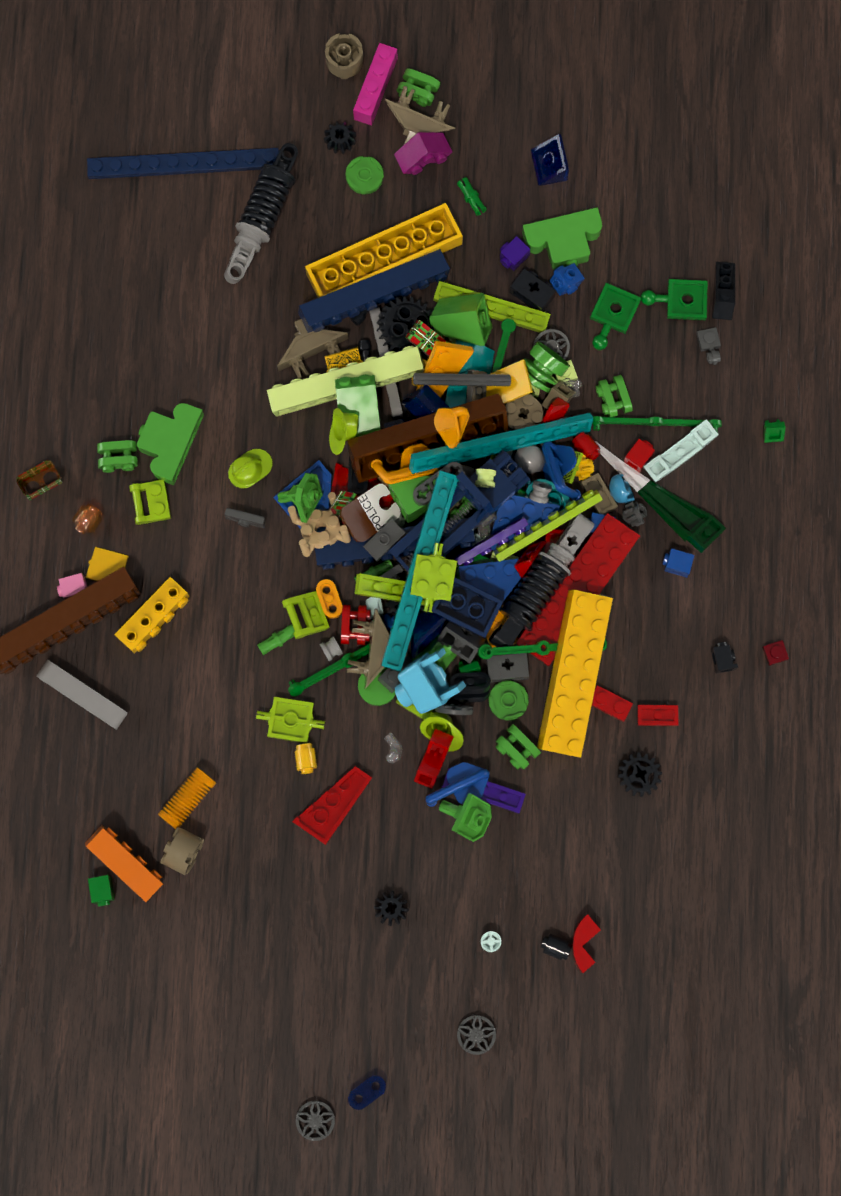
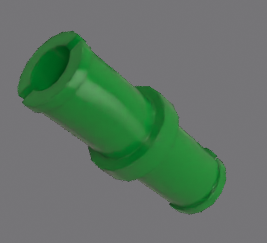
[457,177,487,216]

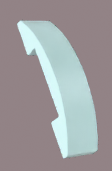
[643,419,719,483]

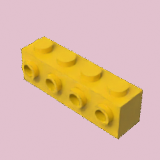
[114,577,190,654]

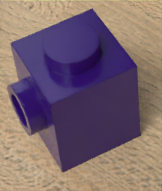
[500,236,531,271]

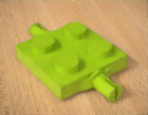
[410,543,457,612]
[256,697,325,743]

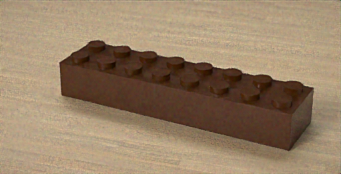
[347,393,508,483]
[0,566,141,674]

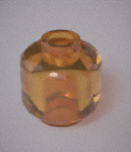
[72,504,102,534]

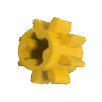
[575,455,594,481]

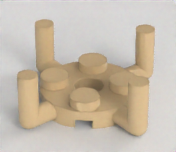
[288,492,351,557]

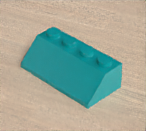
[444,340,495,408]

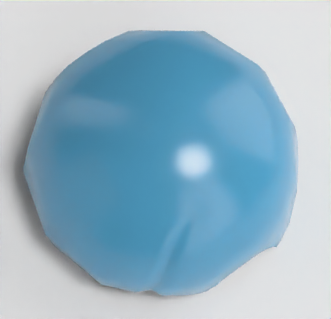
[609,474,635,503]

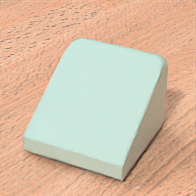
[366,597,383,619]

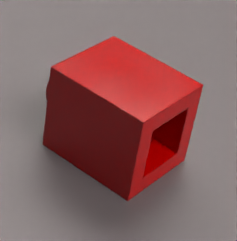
[624,439,655,473]

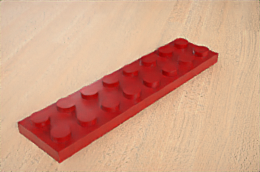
[516,513,640,667]

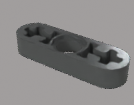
[413,462,463,506]

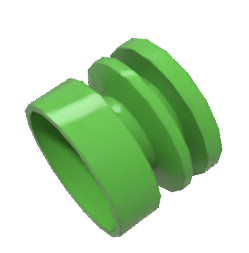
[524,342,570,393]

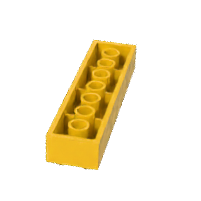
[305,203,463,298]
[537,590,613,758]

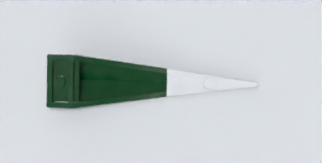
[595,441,726,553]

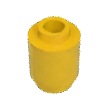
[295,743,317,774]

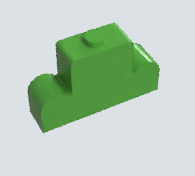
[522,207,602,270]
[137,403,204,486]

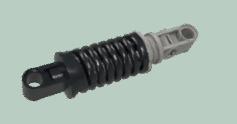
[224,143,298,284]
[489,513,595,647]

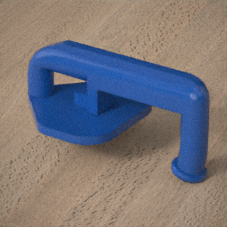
[542,441,581,501]
[425,762,490,807]

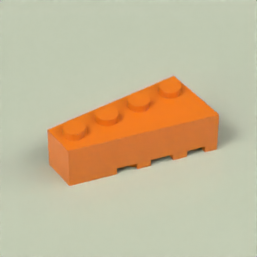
[85,825,163,902]

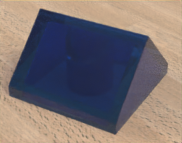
[531,134,569,186]

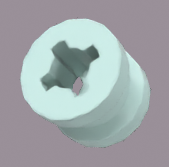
[481,931,501,952]

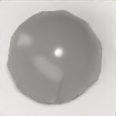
[514,445,545,474]

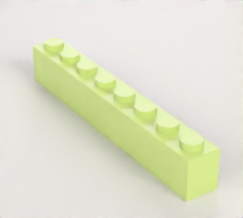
[267,346,425,417]

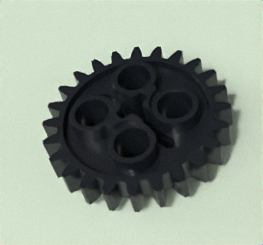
[376,296,435,355]

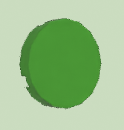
[346,156,384,194]
[358,667,396,706]
[488,680,529,721]

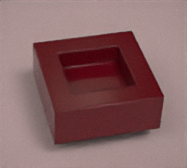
[762,640,789,666]

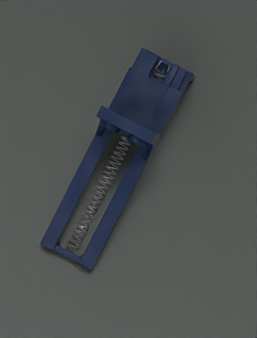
[389,450,531,572]

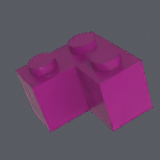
[394,132,452,175]

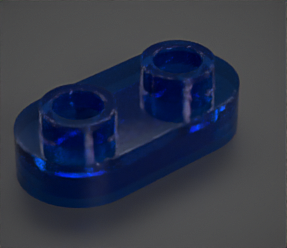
[348,1075,386,1110]

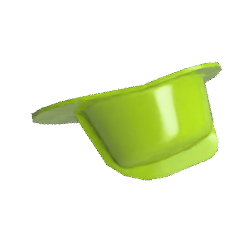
[329,408,358,455]
[228,449,272,489]
[420,711,464,752]

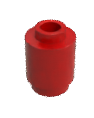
[572,432,601,461]

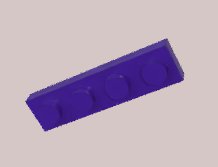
[455,516,529,566]
[442,768,526,814]

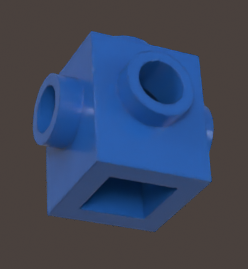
[549,263,585,296]

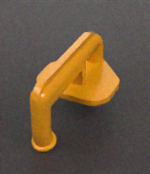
[427,407,470,450]
[371,443,441,484]

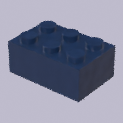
[431,578,503,639]

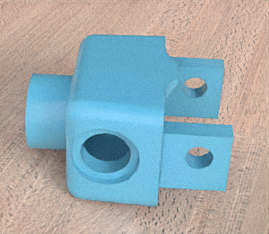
[395,648,466,714]

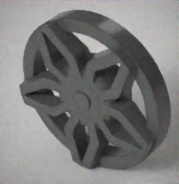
[533,329,570,360]
[435,703,473,715]
[457,1015,496,1055]
[296,1101,335,1141]

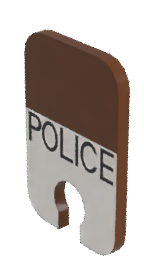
[340,484,401,542]

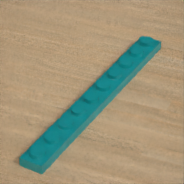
[409,413,593,474]
[381,470,458,671]

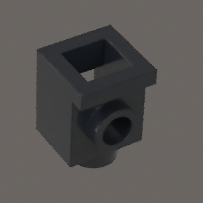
[711,642,738,674]

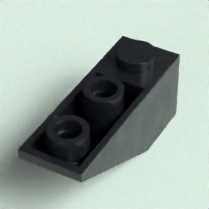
[712,262,735,320]

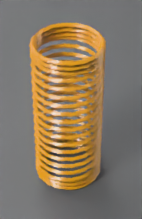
[158,767,216,829]

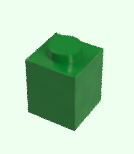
[88,875,115,907]

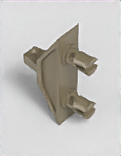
[384,86,456,145]
[277,319,349,379]
[347,609,406,689]

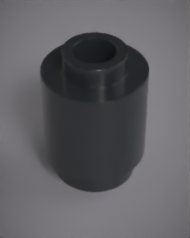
[540,934,572,960]

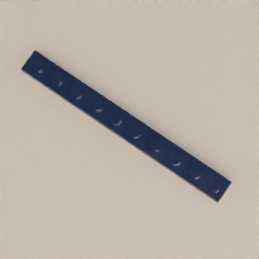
[87,148,279,179]

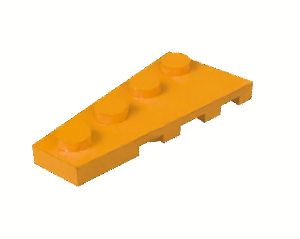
[410,341,474,411]

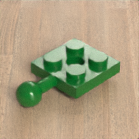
[641,279,708,320]
[590,283,642,350]

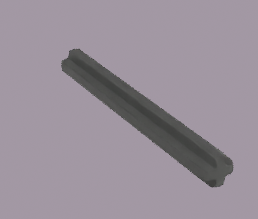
[413,373,511,386]

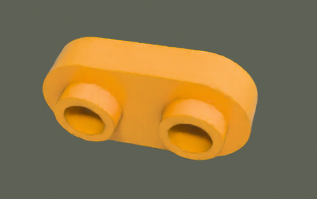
[316,579,342,619]

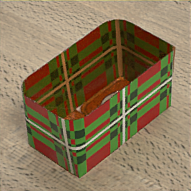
[16,460,63,500]

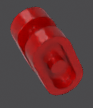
[341,605,371,645]

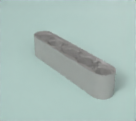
[36,660,128,730]

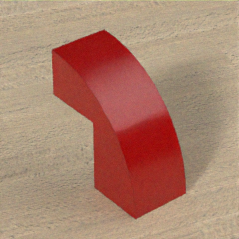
[414,729,454,789]
[572,914,601,973]

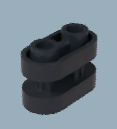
[450,672,491,703]

